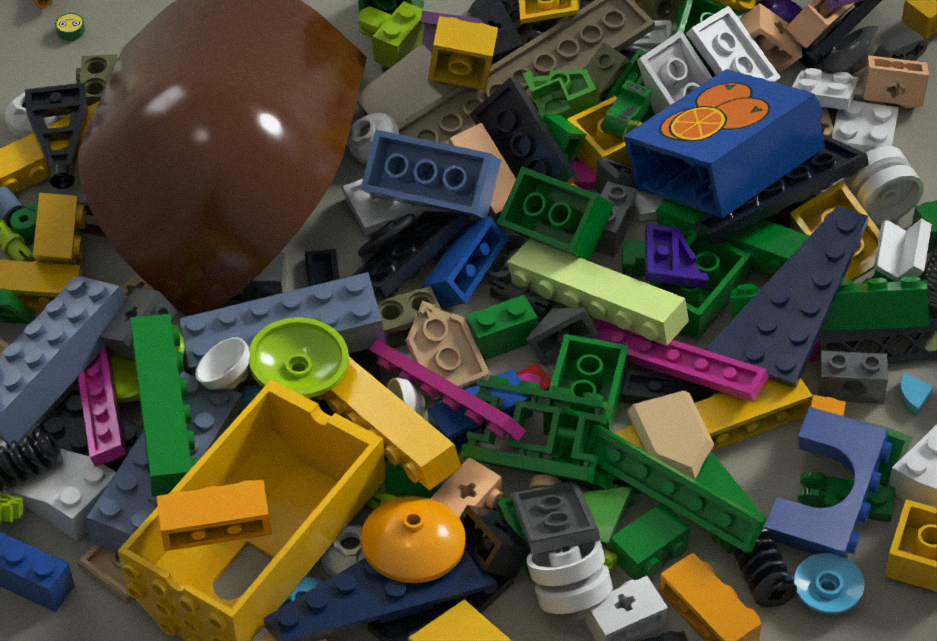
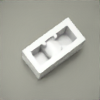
[585,576,668,641]

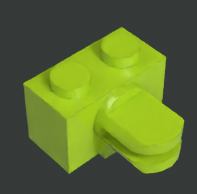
[358,1,426,68]

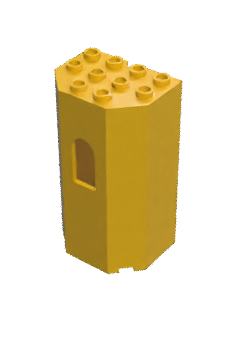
[118,379,386,641]

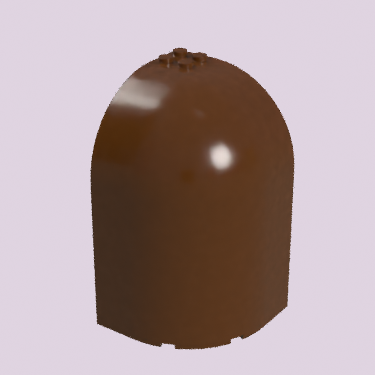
[78,0,367,317]

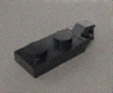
[620,369,713,404]

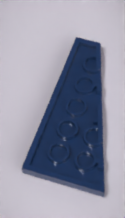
[705,206,868,388]
[264,549,498,641]

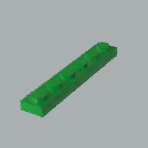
[584,425,766,552]

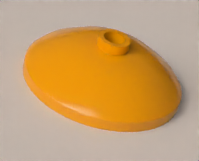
[361,496,466,583]

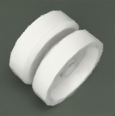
[843,146,924,225]
[527,540,613,614]

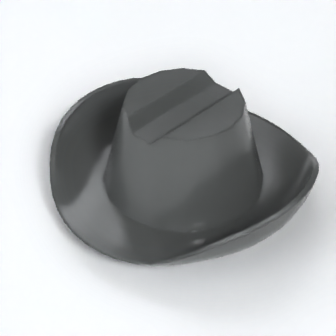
[822,26,879,73]

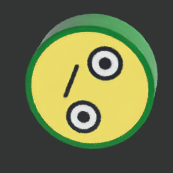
[55,13,85,40]

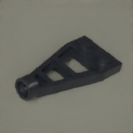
[799,0,882,69]
[25,82,88,189]

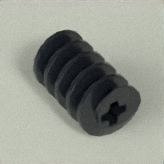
[0,428,63,492]
[733,528,797,608]

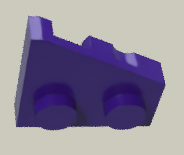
[645,224,708,288]

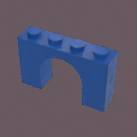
[765,407,892,558]

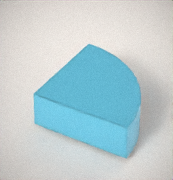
[899,372,934,415]

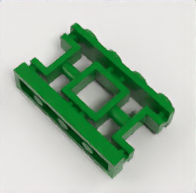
[460,375,612,485]

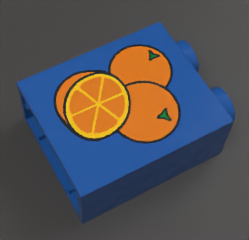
[624,69,825,218]

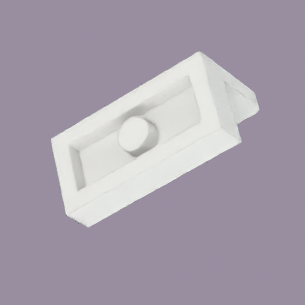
[874,218,932,282]

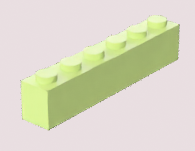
[507,239,689,346]

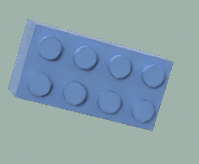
[361,129,501,219]

